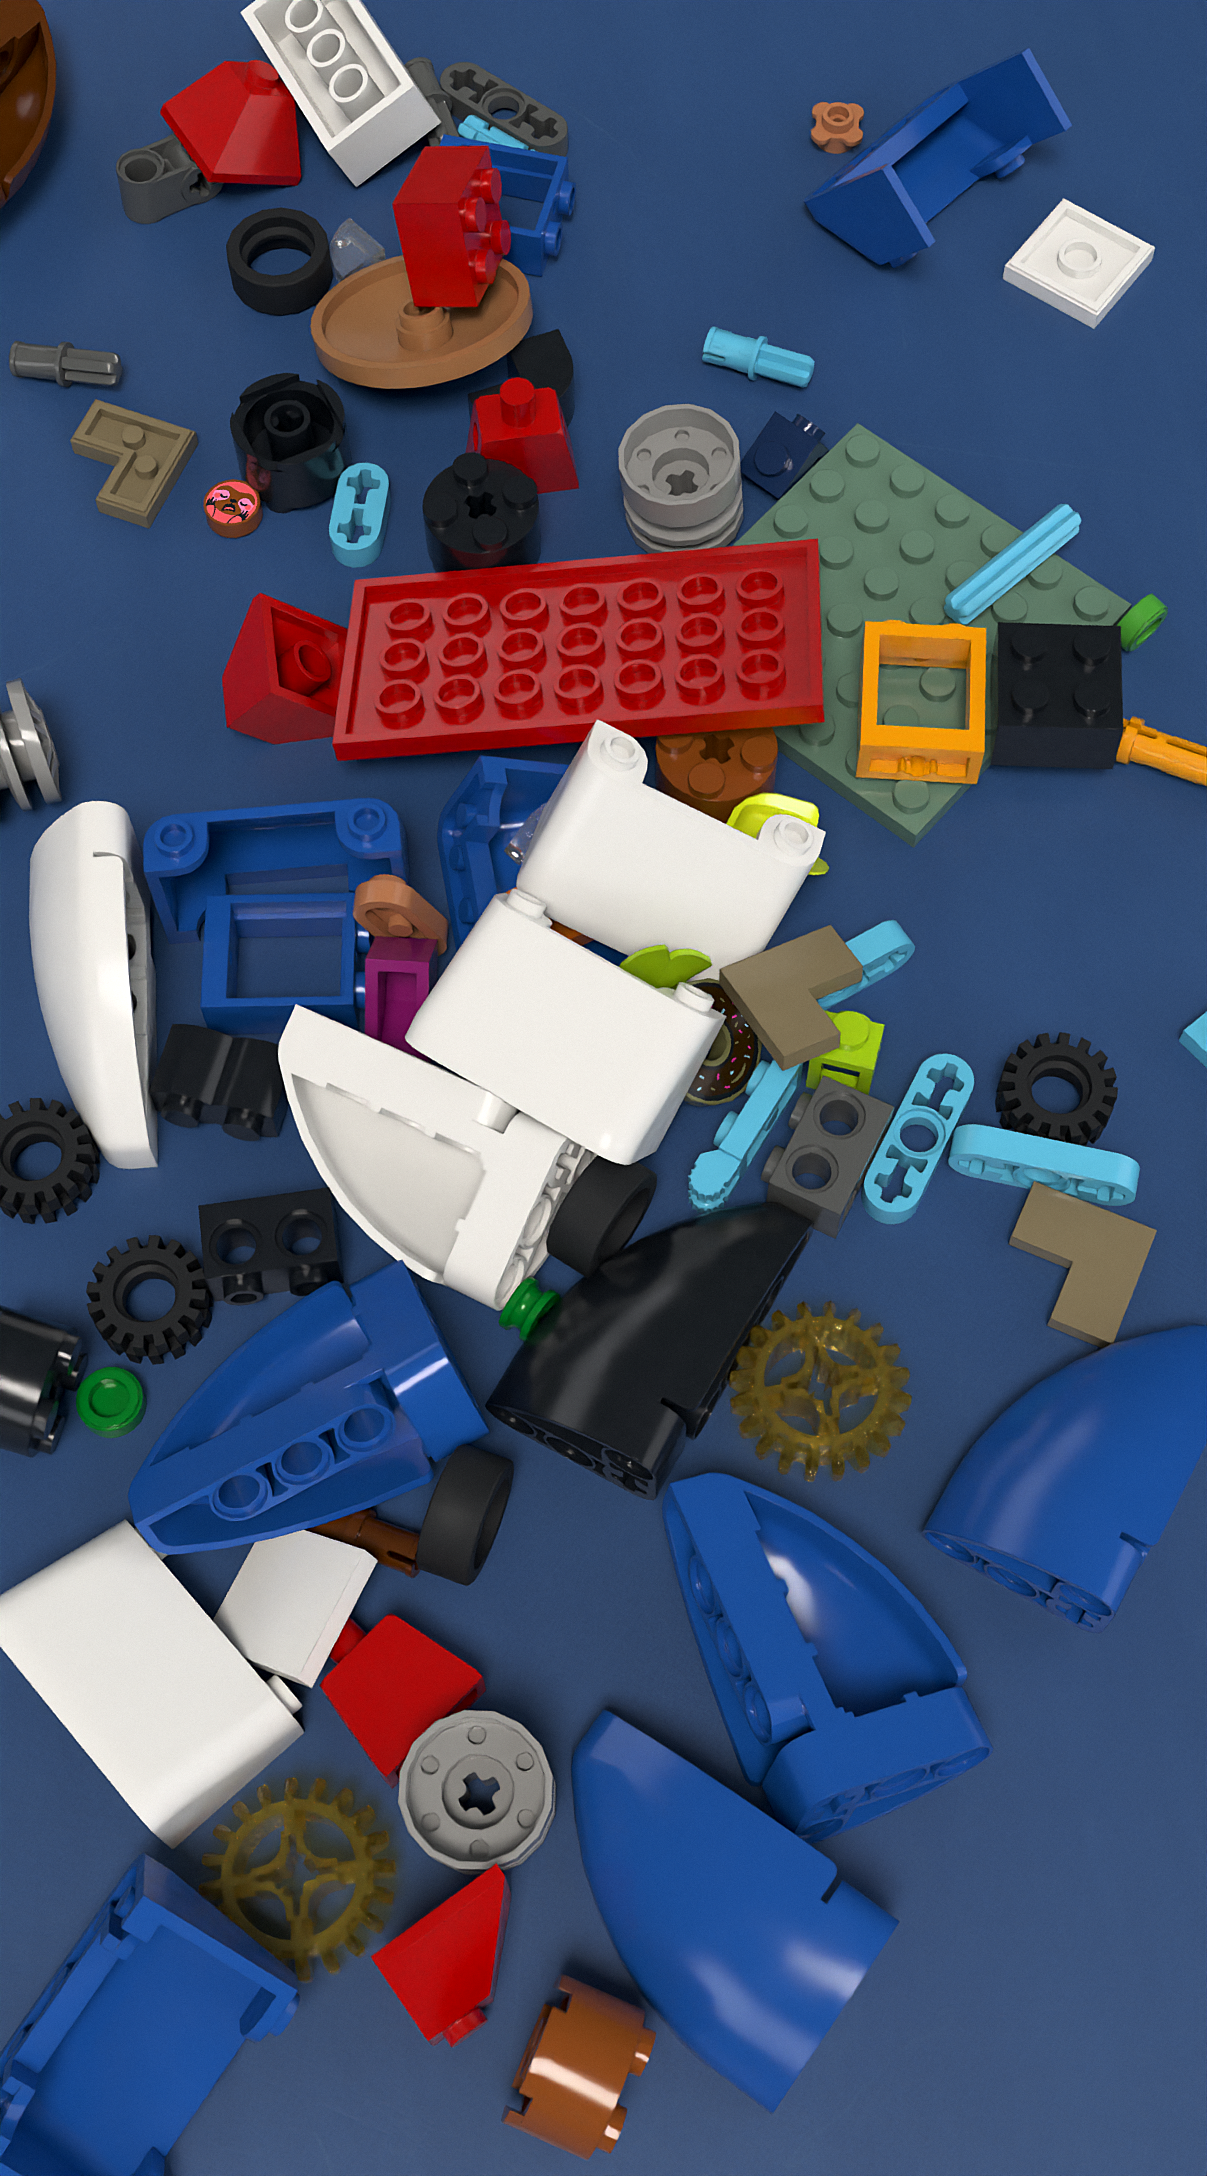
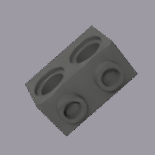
[761,1075,894,1239]

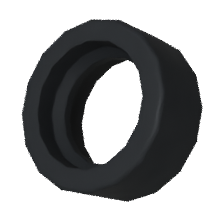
[226,207,333,315]
[546,1155,657,1278]
[416,1444,514,1586]

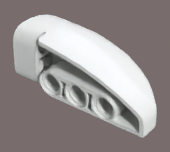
[29,801,158,1169]

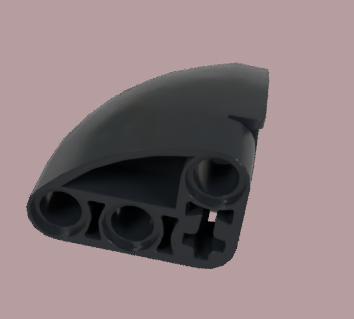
[485,1202,814,1500]

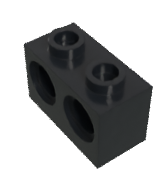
[198,1187,344,1305]

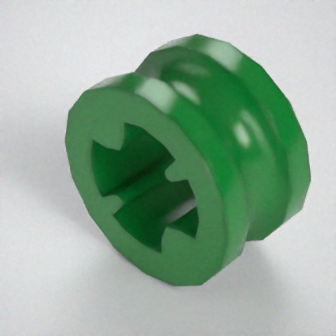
[499,1276,560,1342]

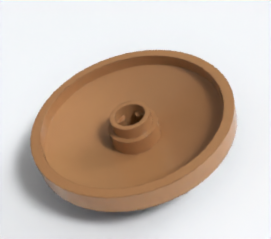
[310,255,533,389]

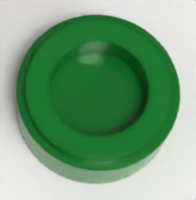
[76,1367,147,1438]

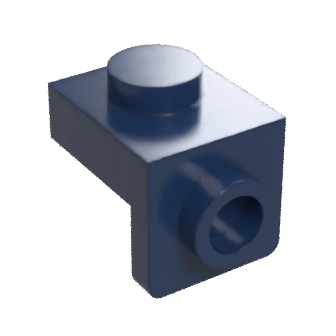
[740,411,829,499]

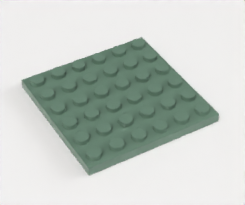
[733,423,1132,848]

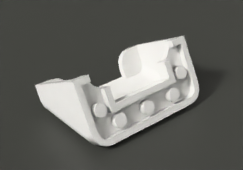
[516,719,826,982]
[405,889,727,1165]
[0,1519,305,1850]

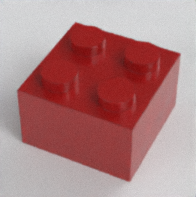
[392,146,511,307]

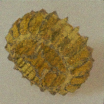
[729,1300,912,1483]
[199,1777,398,1983]

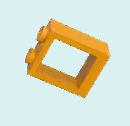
[856,620,986,784]

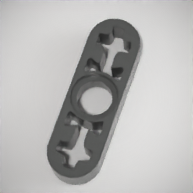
[440,62,568,157]

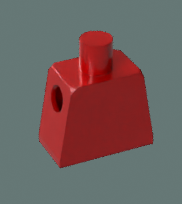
[465,377,579,494]
[319,1613,486,1789]

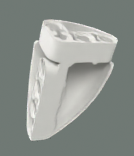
[278,1004,597,1311]

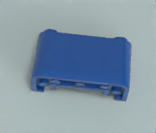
[437,755,629,967]
[143,798,411,944]
[0,1853,300,2176]

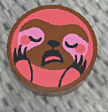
[203,479,263,538]

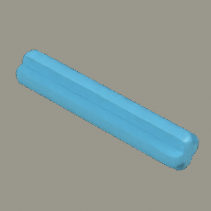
[943,504,1082,625]

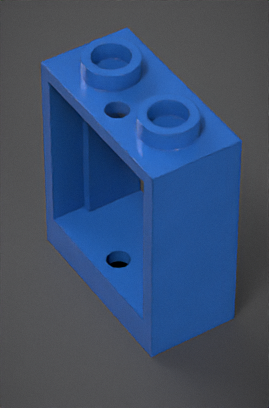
[439,134,576,277]
[200,892,372,1035]

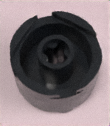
[230,373,352,514]
[422,452,541,573]
[0,1305,88,1458]

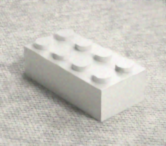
[240,0,441,187]

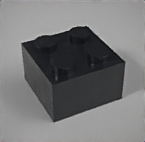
[991,622,1123,769]

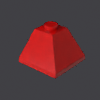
[160,60,301,186]
[222,593,348,745]
[371,1863,512,2048]

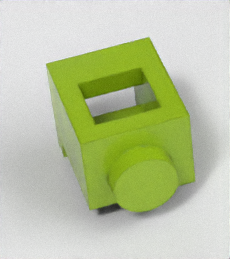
[806,1010,885,1095]

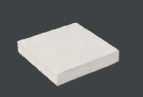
[1002,198,1155,329]
[213,1530,378,1688]

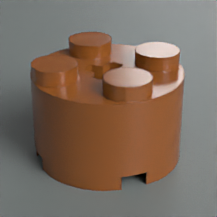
[655,727,778,824]
[501,1973,656,2160]

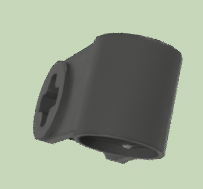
[116,133,224,224]

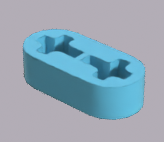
[329,463,391,568]

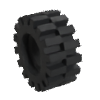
[995,1032,1118,1146]
[0,1098,100,1224]
[86,1235,214,1365]

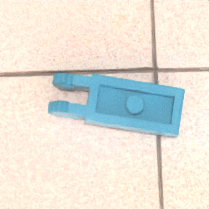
[688,1059,803,1214]

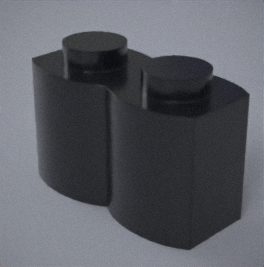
[149,1024,289,1141]

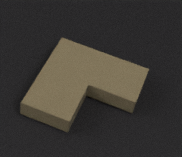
[70,399,198,529]
[719,925,863,1071]
[1008,1181,1157,1348]

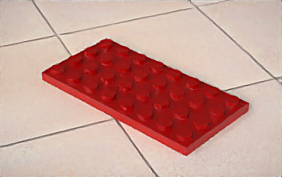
[332,539,825,761]

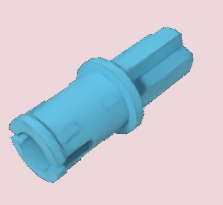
[702,326,815,388]

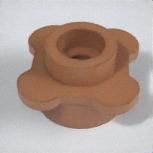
[811,102,864,154]

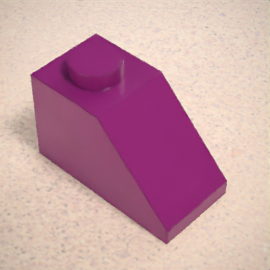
[365,936,438,1063]

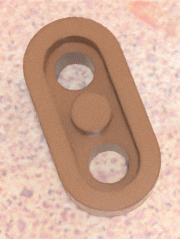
[353,874,449,956]

